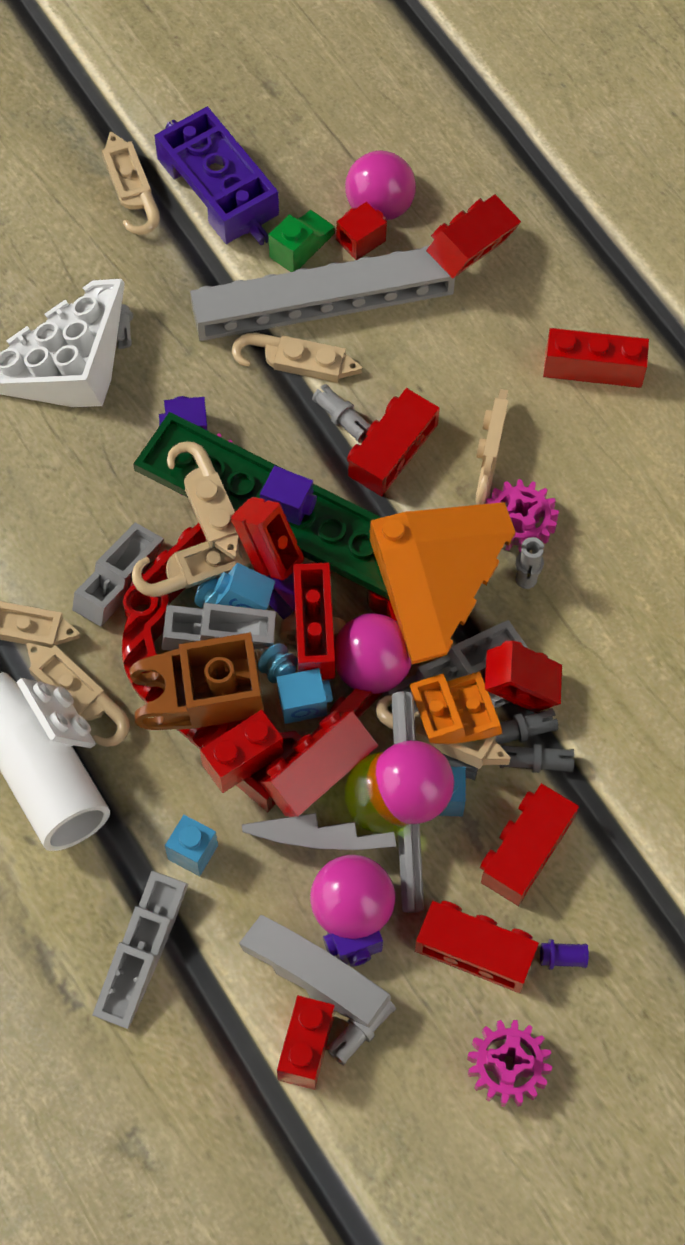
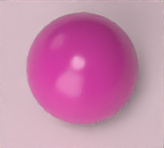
[345,150,416,220]
[334,613,412,694]
[370,740,454,824]
[310,855,395,939]

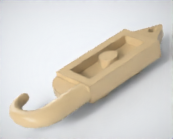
[102,132,160,235]
[232,333,362,383]
[476,389,508,505]
[167,441,240,560]
[132,539,251,597]
[0,601,81,648]
[26,643,130,747]
[376,694,511,769]

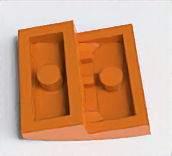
[409,671,503,744]

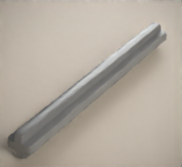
[392,691,424,913]

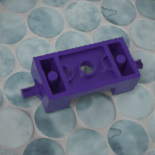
[154,106,279,245]

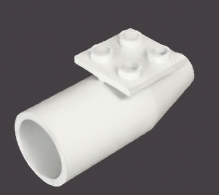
[0,672,110,851]

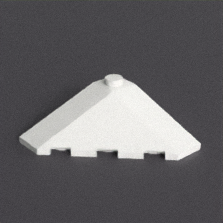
[0,279,124,407]

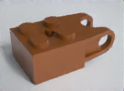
[130,632,265,730]

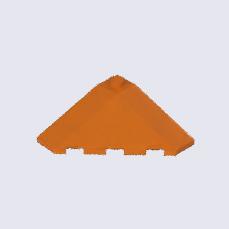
[370,502,516,665]

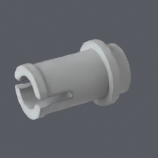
[116,304,133,349]

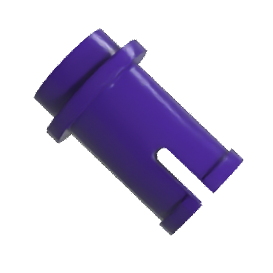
[540,939,589,970]

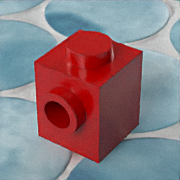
[336,201,387,260]

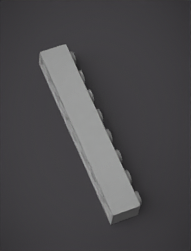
[190,245,455,341]

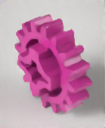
[485,479,559,552]
[467,1020,552,1107]

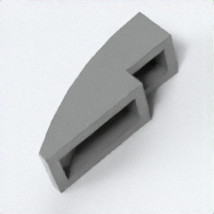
[72,522,164,627]
[162,603,276,650]

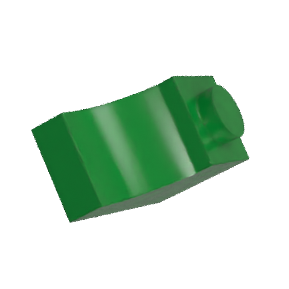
[268,209,335,272]

